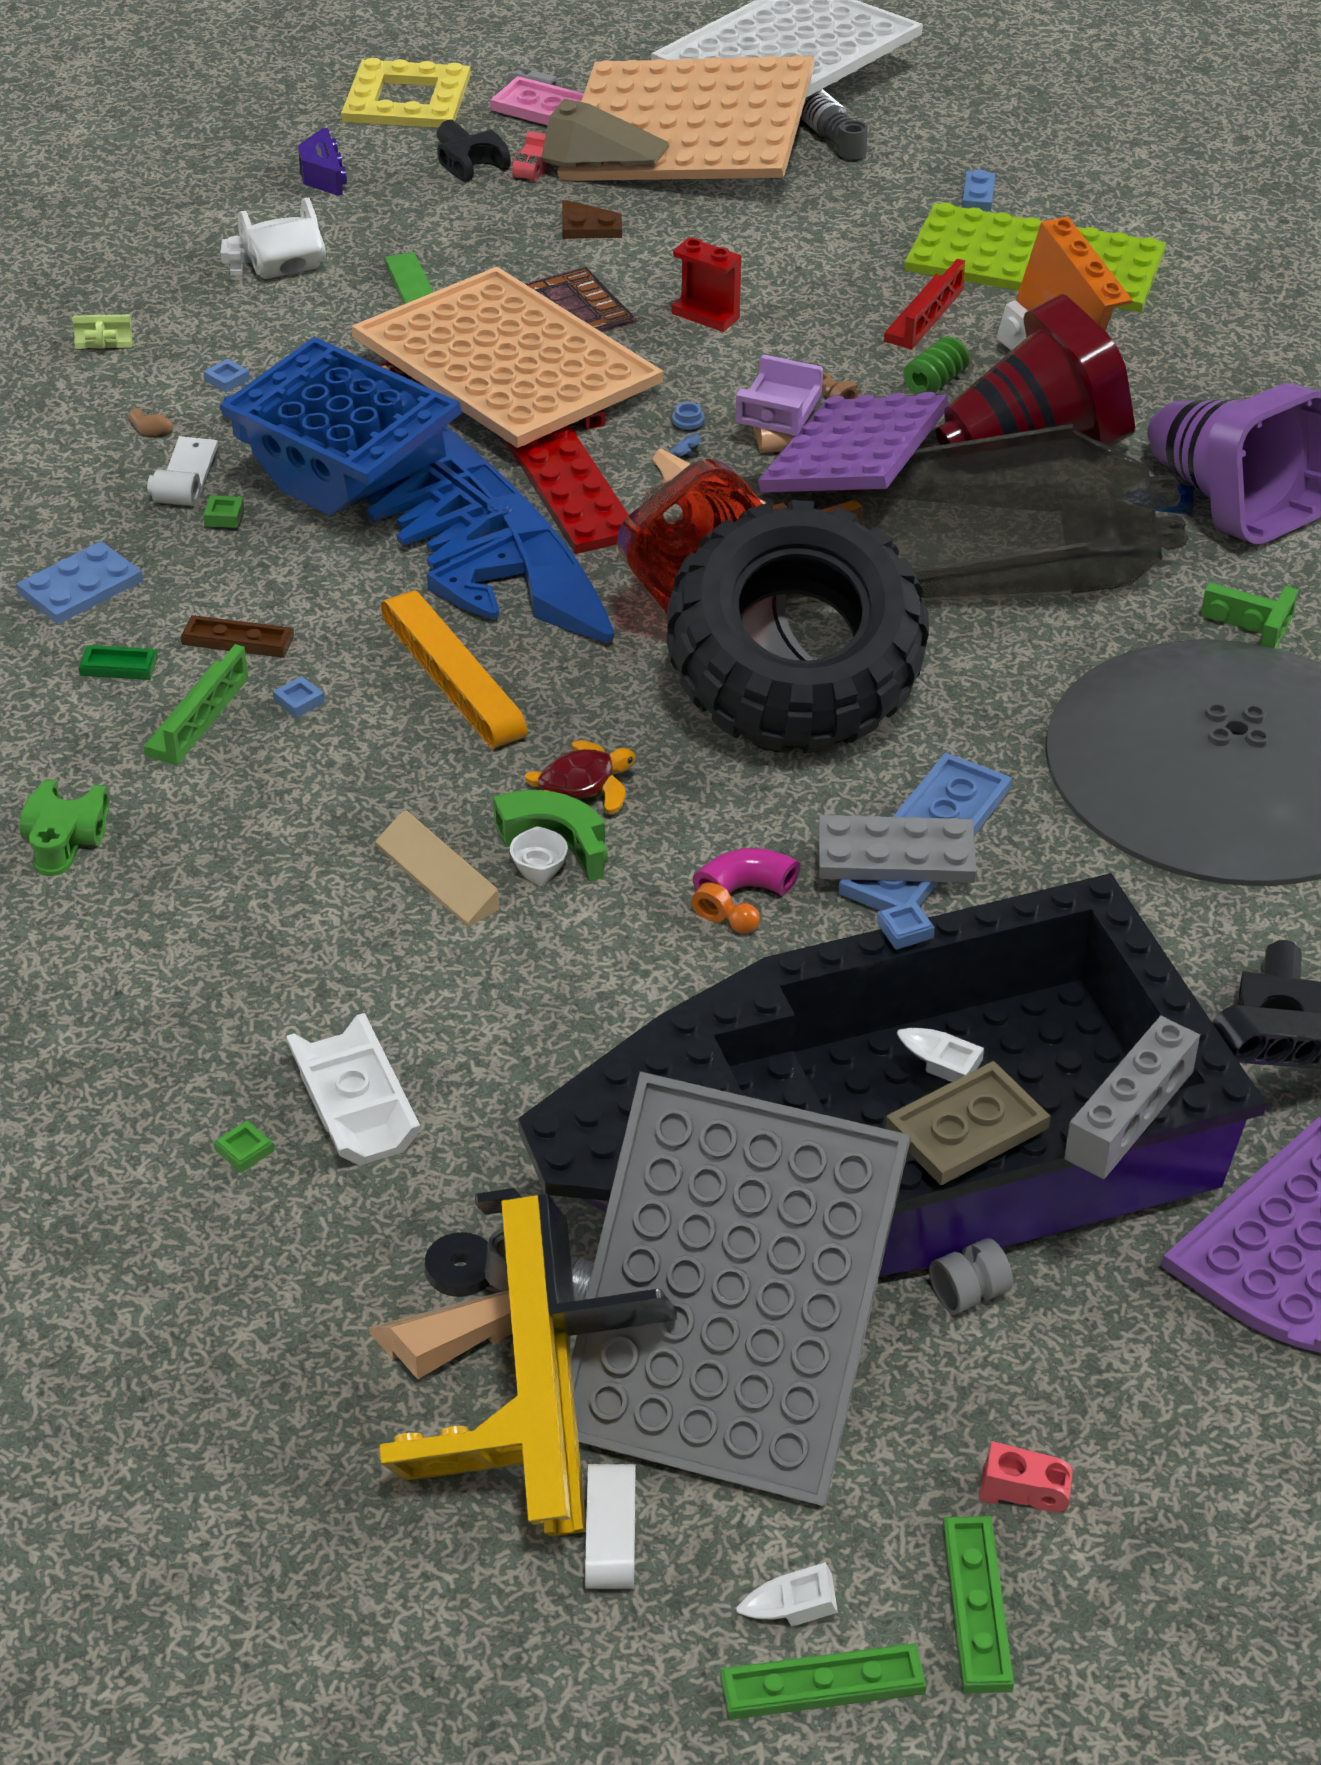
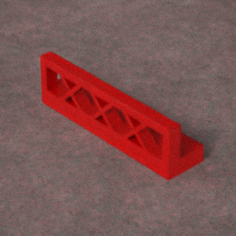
[884,259,965,350]

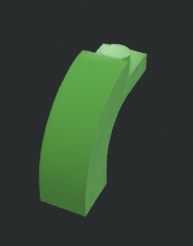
[493,790,608,882]

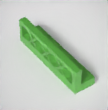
[144,644,248,765]

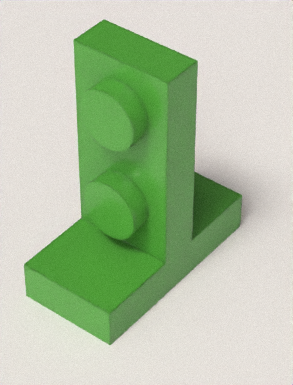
[1201,582,1299,649]

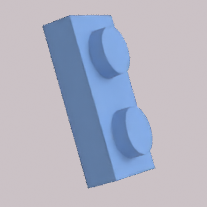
[962,170,996,211]

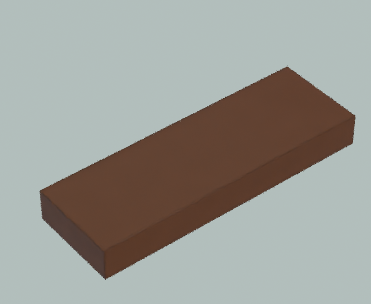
[181,615,294,658]

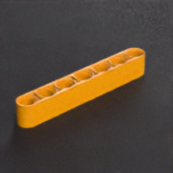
[381,590,527,749]

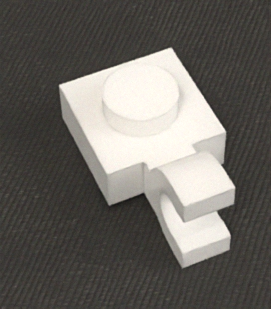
[221,236,252,275]

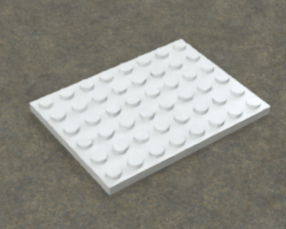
[651,0,923,97]

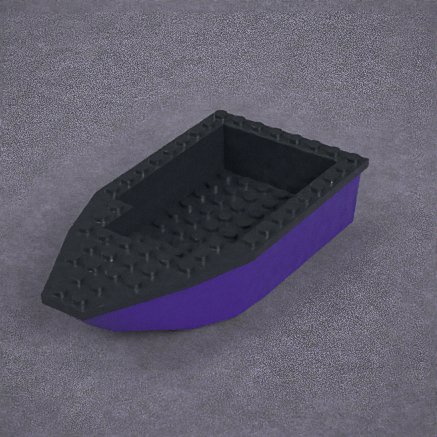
[518,873,1266,1276]

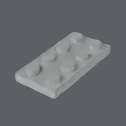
[819,815,976,883]

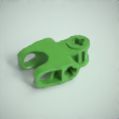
[20,779,110,876]

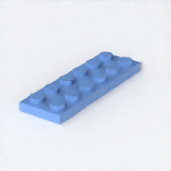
[839,752,1012,911]

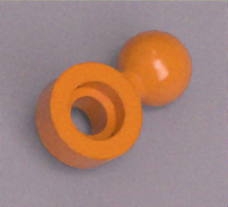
[691,883,760,934]

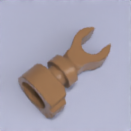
[822,372,860,399]

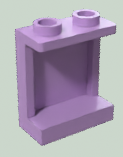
[735,355,823,436]

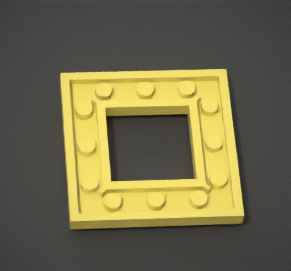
[341,58,471,128]

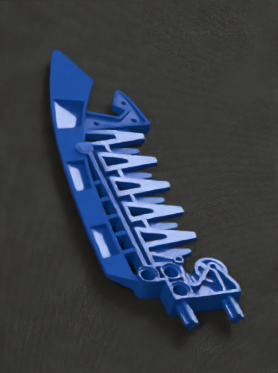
[220,395,614,642]

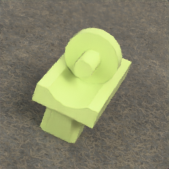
[72,314,133,349]

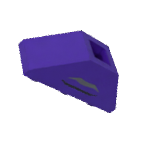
[298,128,347,196]

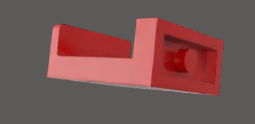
[671,237,742,332]

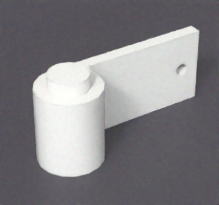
[147,436,218,507]

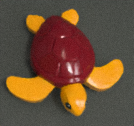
[525,740,636,814]

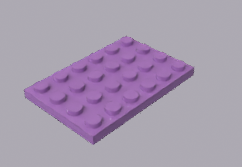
[758,392,949,492]

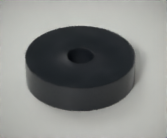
[425,1232,490,1297]

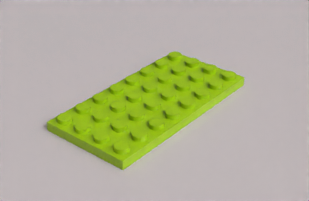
[904,203,1166,312]

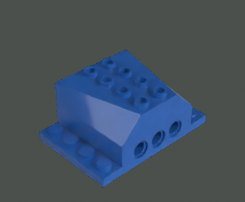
[220,337,462,515]

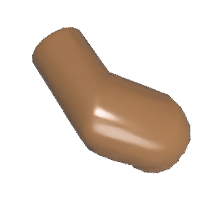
[128,408,173,437]

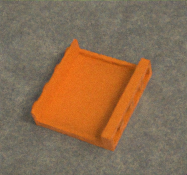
[1016,216,1132,331]

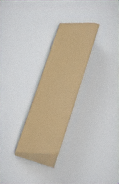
[375,810,499,927]

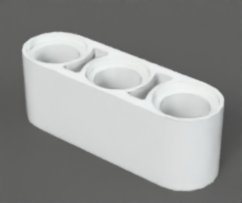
[585,1464,636,1589]

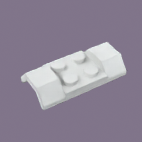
[286,1013,421,1166]

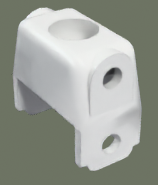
[238,198,326,279]

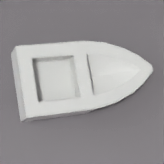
[897,1028,984,1082]
[736,1562,838,1627]

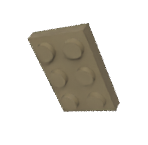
[885,1061,1051,1185]

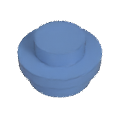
[672,402,705,430]

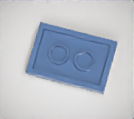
[16,541,143,624]

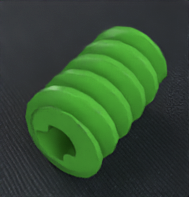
[903,336,970,394]

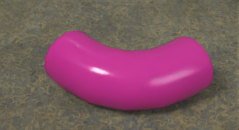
[693,848,801,896]

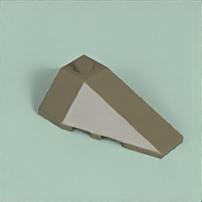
[541,99,669,168]

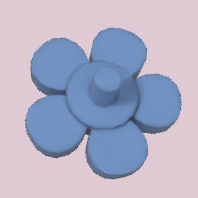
[669,433,702,457]

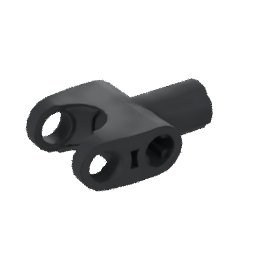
[436,119,511,182]
[1238,940,1321,1013]

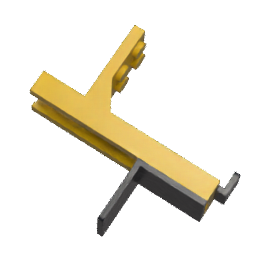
[379,1188,677,1537]

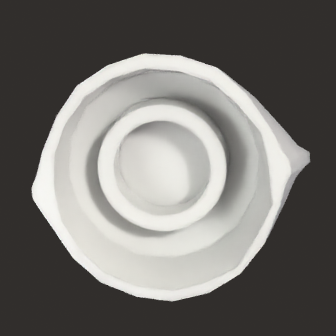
[510,826,568,887]

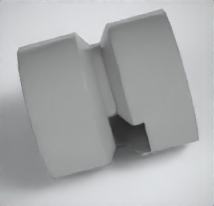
[929,1238,1013,1315]

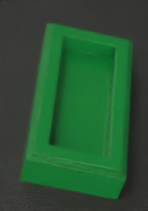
[79,645,158,680]

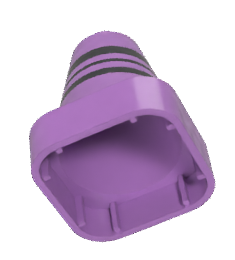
[1147,383,1321,544]

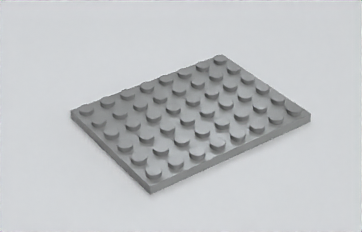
[571,1072,911,1506]

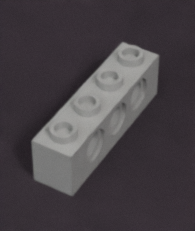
[1064,1016,1200,1179]

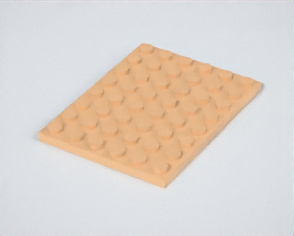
[557,55,815,181]
[352,267,664,448]

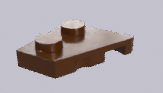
[562,200,622,239]

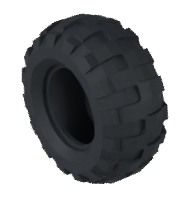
[666,500,929,753]

